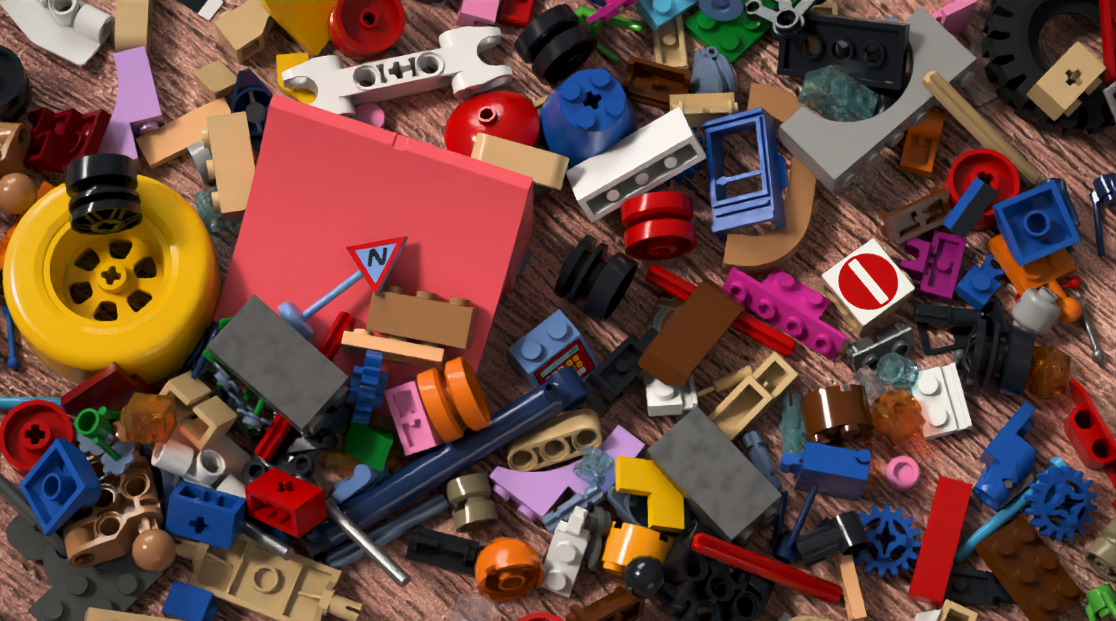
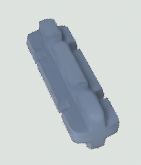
[742,430,782,491]
[542,483,605,533]

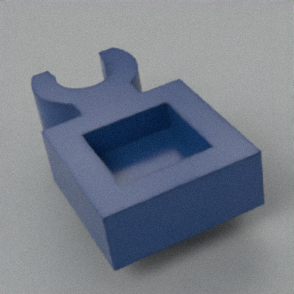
[954,253,1005,310]

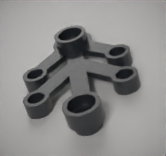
[744,0,826,39]
[241,404,341,486]

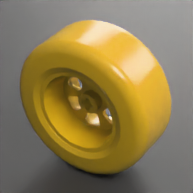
[3,174,222,385]

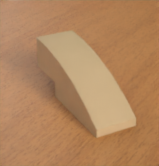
[708,351,802,442]

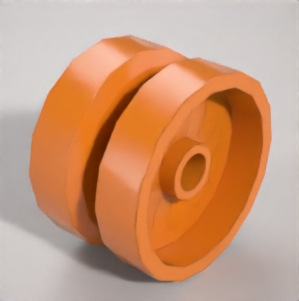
[417,356,492,444]

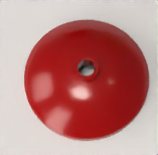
[444,90,541,157]

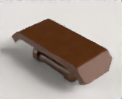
[638,278,746,385]

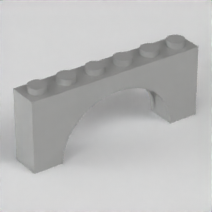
[777,6,977,193]

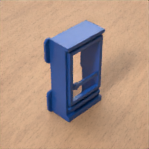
[701,107,788,243]

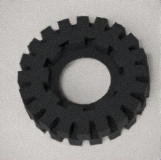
[981,0,1116,136]

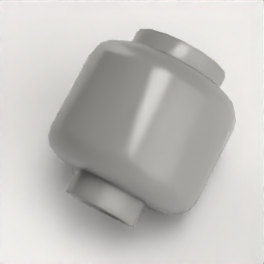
[1011,286,1062,336]

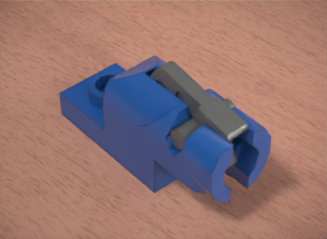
[972,401,1037,511]

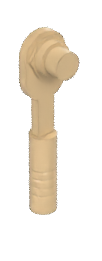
[674,365,753,423]

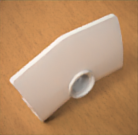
[0,0,114,67]
[151,416,262,498]

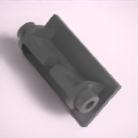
[843,322,914,378]

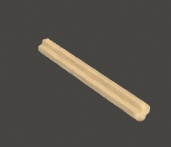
[922,71,1039,187]

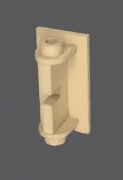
[669,92,738,127]

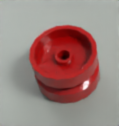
[327,0,405,61]
[942,148,1020,232]
[620,191,697,261]
[0,399,80,479]

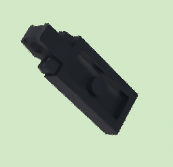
[586,327,659,403]
[943,566,1017,609]

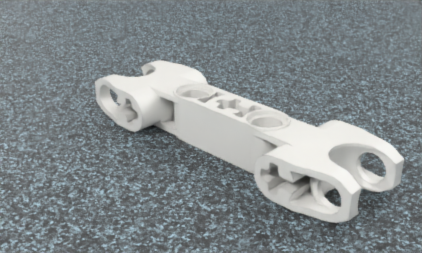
[282,26,513,119]

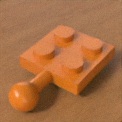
[986,234,1082,323]

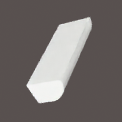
[566,107,707,223]

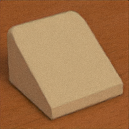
[193,60,237,100]

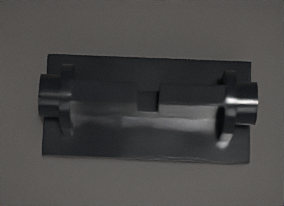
[405,526,480,575]

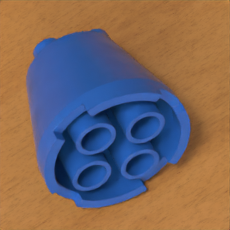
[540,68,637,168]

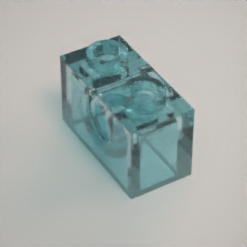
[798,65,879,122]

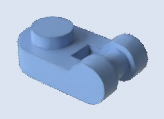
[331,463,389,506]

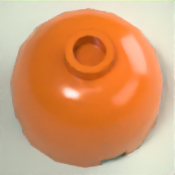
[475,537,545,602]

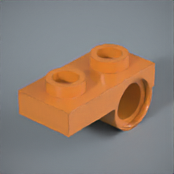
[898,109,945,177]

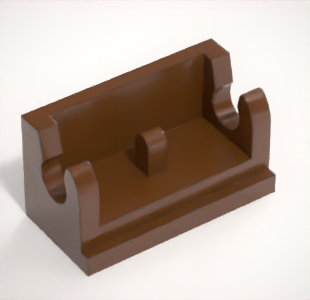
[622,55,693,111]
[876,186,952,245]
[565,578,645,621]

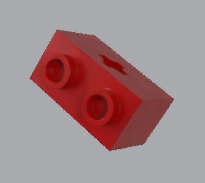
[244,467,327,538]

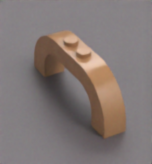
[721,82,822,277]

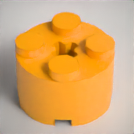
[598,521,676,578]

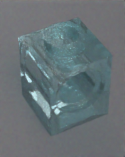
[192,186,243,234]

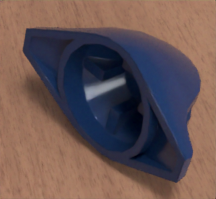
[231,68,273,152]

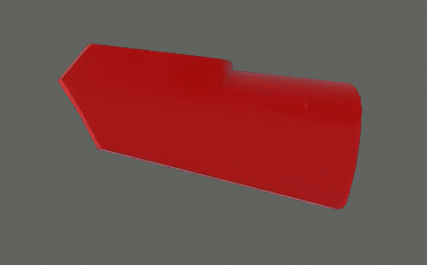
[1063,379,1116,510]

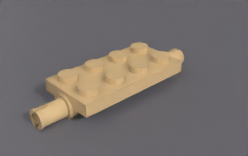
[170,533,364,621]

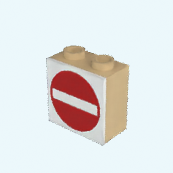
[818,238,915,337]

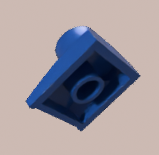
[992,180,1081,267]
[18,438,101,536]

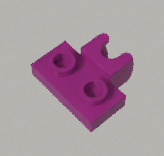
[899,230,967,303]

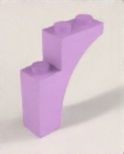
[97,46,165,172]
[489,424,645,526]

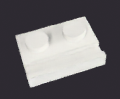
[908,363,972,441]
[642,370,698,416]

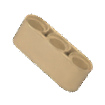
[114,0,153,54]
[471,133,570,191]
[506,408,602,472]

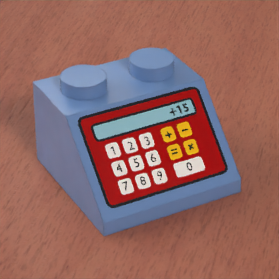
[507,309,599,390]

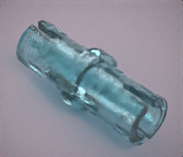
[779,393,805,458]

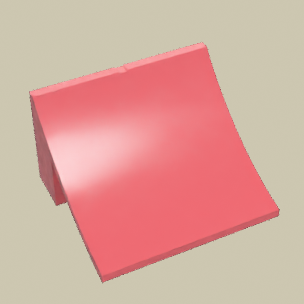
[202,94,533,419]

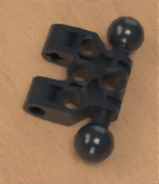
[623,519,776,621]

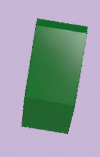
[342,410,393,472]

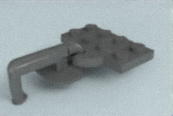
[0,473,177,621]

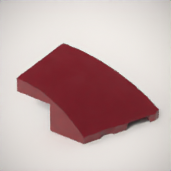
[23,107,112,174]
[61,362,162,422]

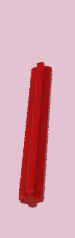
[645,264,796,357]
[255,311,356,462]
[691,532,843,604]

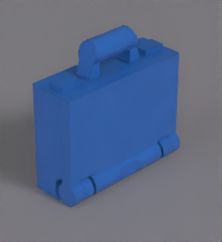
[779,441,871,501]

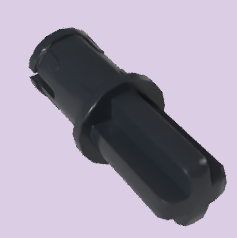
[913,303,981,330]

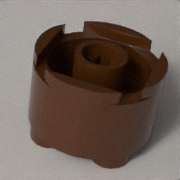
[799,384,874,448]

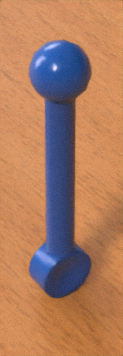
[2,304,20,369]

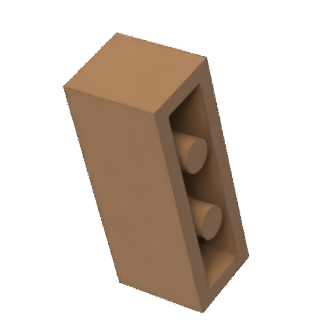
[366,284,478,349]

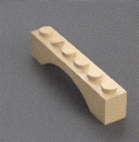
[214,0,277,64]

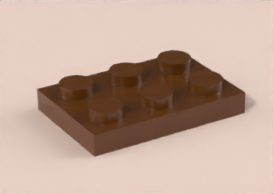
[974,515,1087,621]

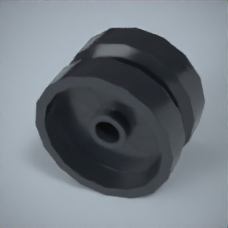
[514,4,598,86]
[0,45,32,123]

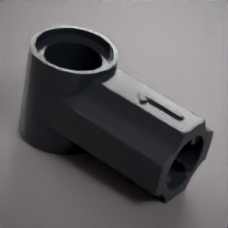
[795,511,870,567]

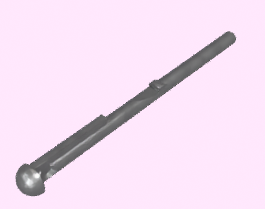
[229,409,411,587]

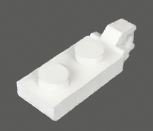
[541,506,591,598]

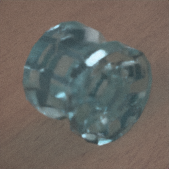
[876,352,919,391]
[573,446,615,487]

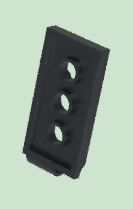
[771,5,910,90]

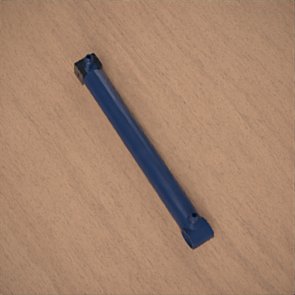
[300,365,591,562]

